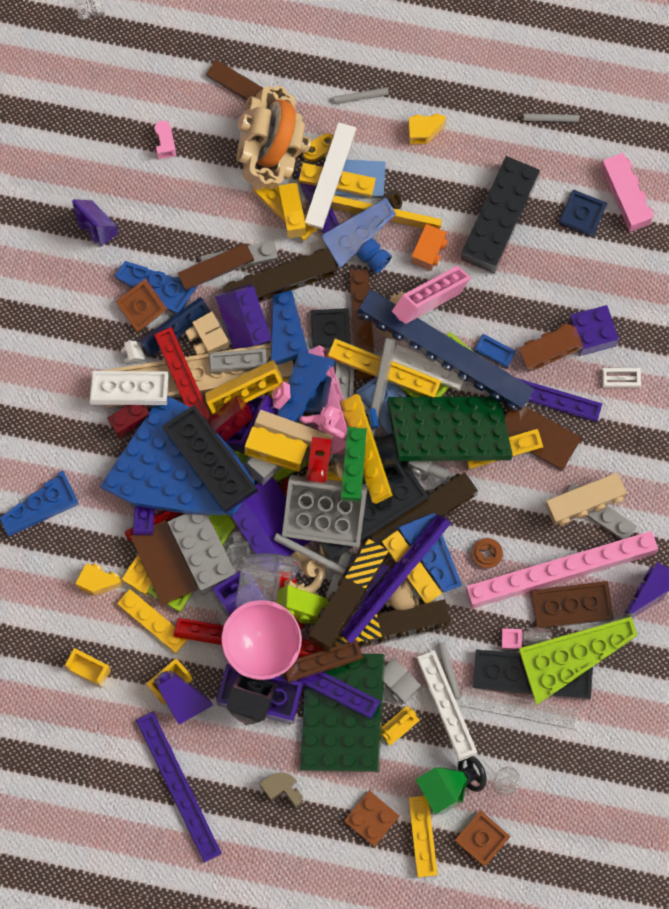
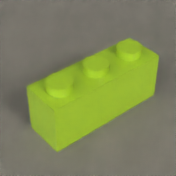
[275,585,329,625]

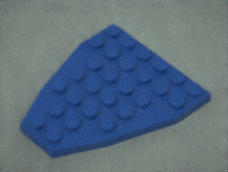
[100,396,255,515]

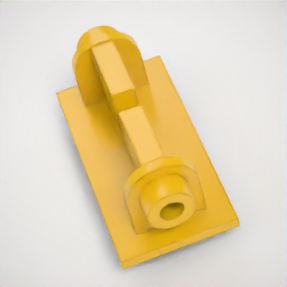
[381,706,420,746]

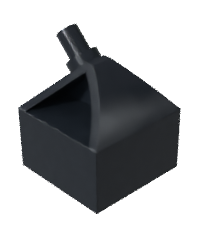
[227,673,278,725]

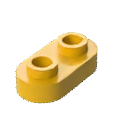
[303,133,334,162]

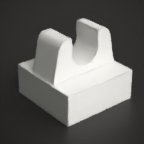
[121,340,146,363]

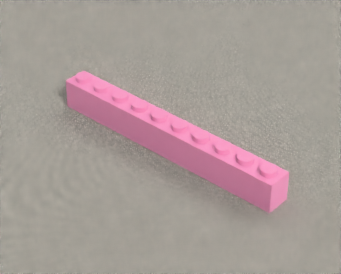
[466,531,658,609]

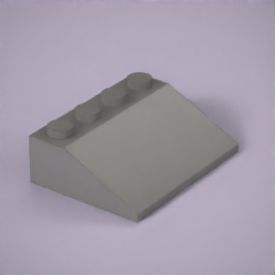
[282,475,368,547]

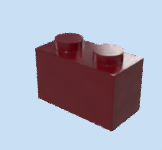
[208,395,253,442]
[107,405,150,439]

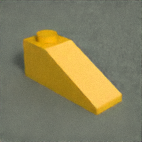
[278,183,306,239]

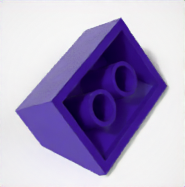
[215,283,272,349]
[226,395,278,455]

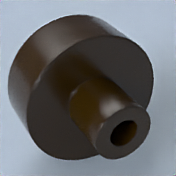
[386,191,402,209]

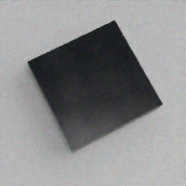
[311,308,351,348]

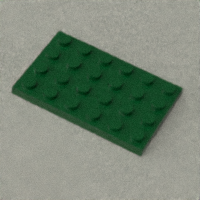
[387,397,513,461]
[300,653,385,773]

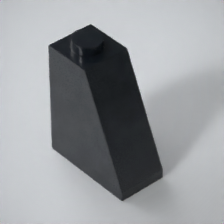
[374,435,405,480]

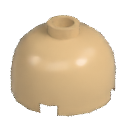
[385,579,419,610]

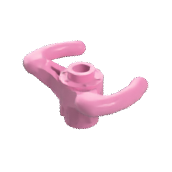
[299,404,347,442]

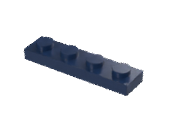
[139,297,210,357]

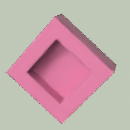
[272,382,291,410]
[502,629,522,650]

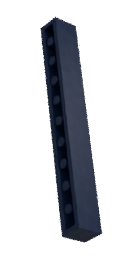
[356,289,534,411]

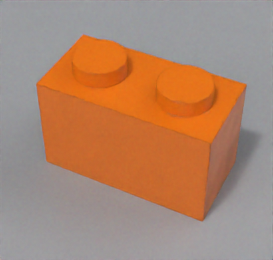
[411,224,448,271]

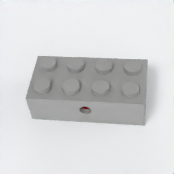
[168,514,236,596]

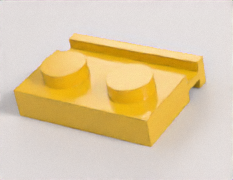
[122,555,152,595]

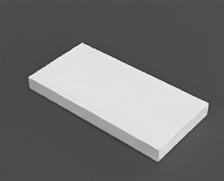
[90,371,169,405]

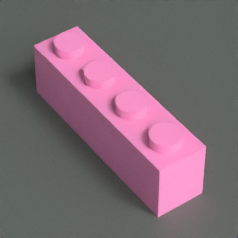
[601,153,653,232]

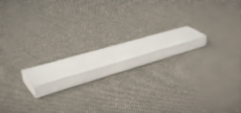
[305,123,356,230]
[416,650,478,761]

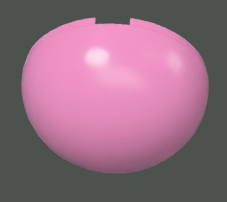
[222,600,301,680]

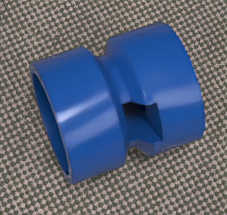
[356,238,392,274]

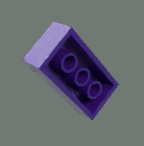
[216,664,303,725]

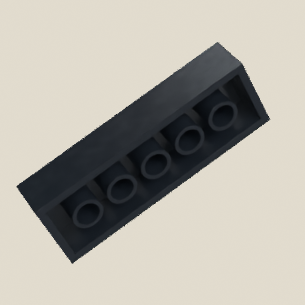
[461,156,540,274]

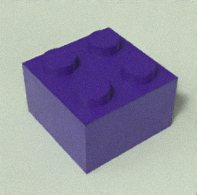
[569,305,619,356]

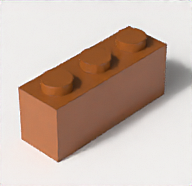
[520,324,584,371]

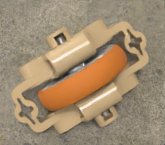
[236,85,311,190]

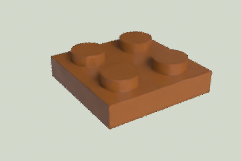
[115,279,168,332]
[344,791,400,848]
[454,810,511,868]

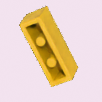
[244,427,308,472]

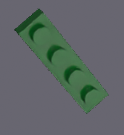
[341,427,367,502]

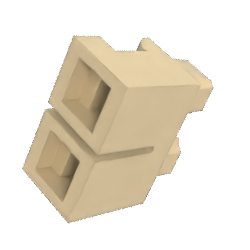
[185,312,229,355]

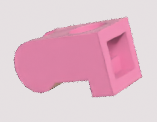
[155,121,176,160]

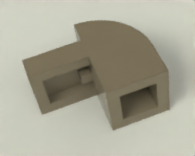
[259,772,303,809]

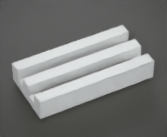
[602,368,641,388]

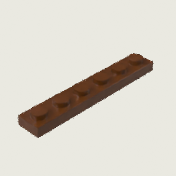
[349,269,375,380]

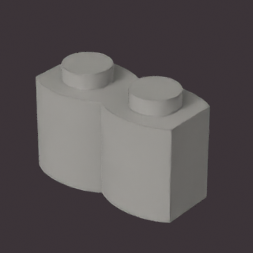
[384,658,421,704]

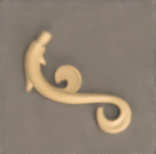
[284,545,326,595]

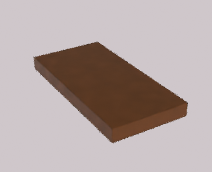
[505,406,582,471]
[130,520,198,606]
[530,581,614,630]

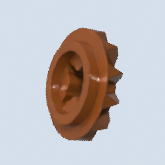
[472,538,503,569]

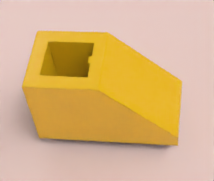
[408,114,446,145]
[75,563,122,596]

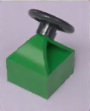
[415,756,487,815]

